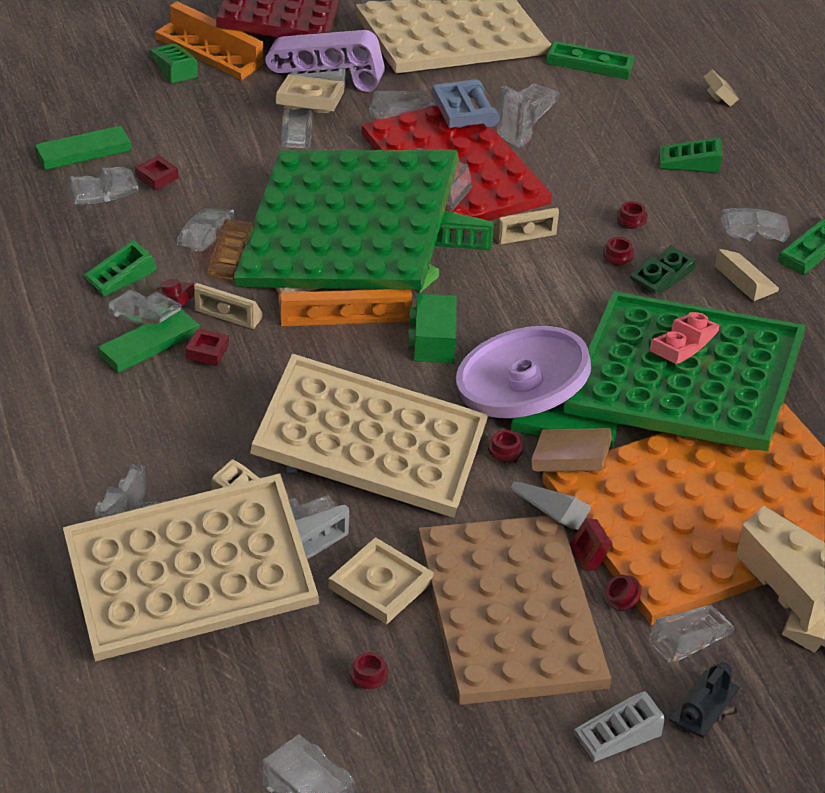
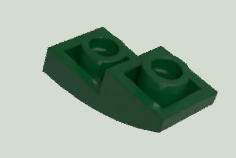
[630,245,696,294]

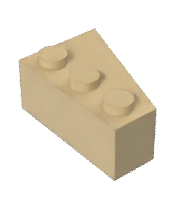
[736,506,825,632]

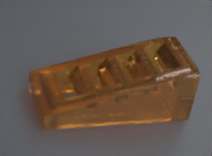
[207,219,254,280]

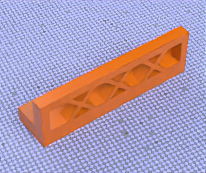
[155,1,263,80]
[279,289,412,326]

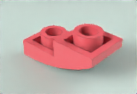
[650,312,720,364]

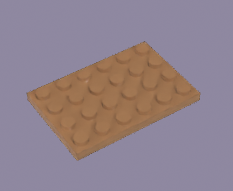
[418,516,612,705]

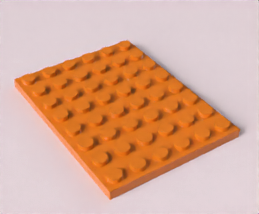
[542,403,825,625]

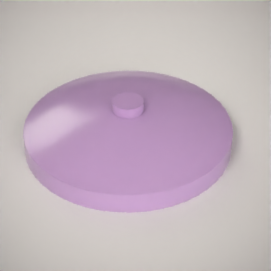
[456,326,591,418]

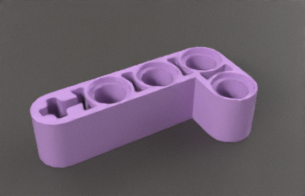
[266,30,384,92]

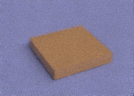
[531,428,612,472]

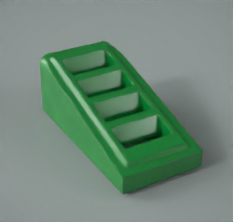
[149,43,198,83]
[659,138,722,173]
[435,210,494,250]
[83,239,157,297]

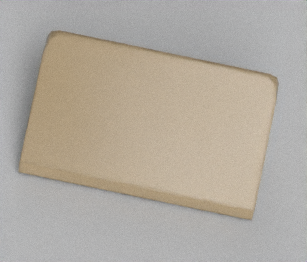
[493,208,559,245]
[714,249,779,301]
[194,283,263,329]

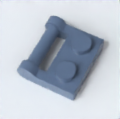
[432,80,500,128]

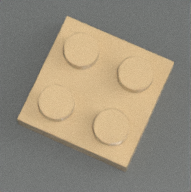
[276,75,345,113]
[328,537,433,625]

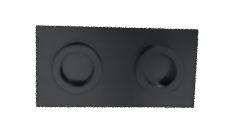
[669,662,740,739]

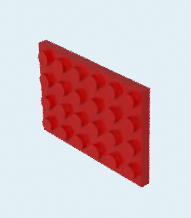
[361,105,552,231]

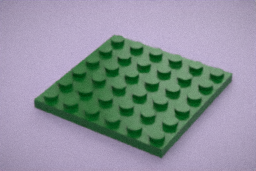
[234,150,459,290]
[564,291,806,452]

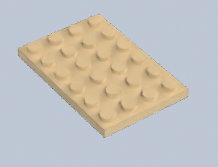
[355,0,551,73]
[250,353,488,518]
[63,474,319,662]

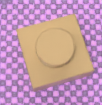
[704,69,739,107]

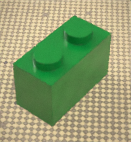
[408,294,457,364]

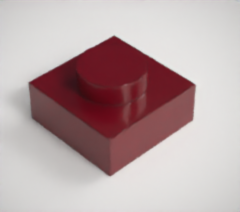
[135,155,179,190]
[149,279,194,309]
[186,328,229,366]
[569,518,613,571]

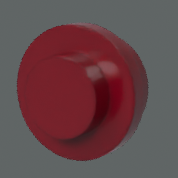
[617,201,648,229]
[603,237,634,265]
[488,430,523,462]
[605,574,642,611]
[350,652,388,689]

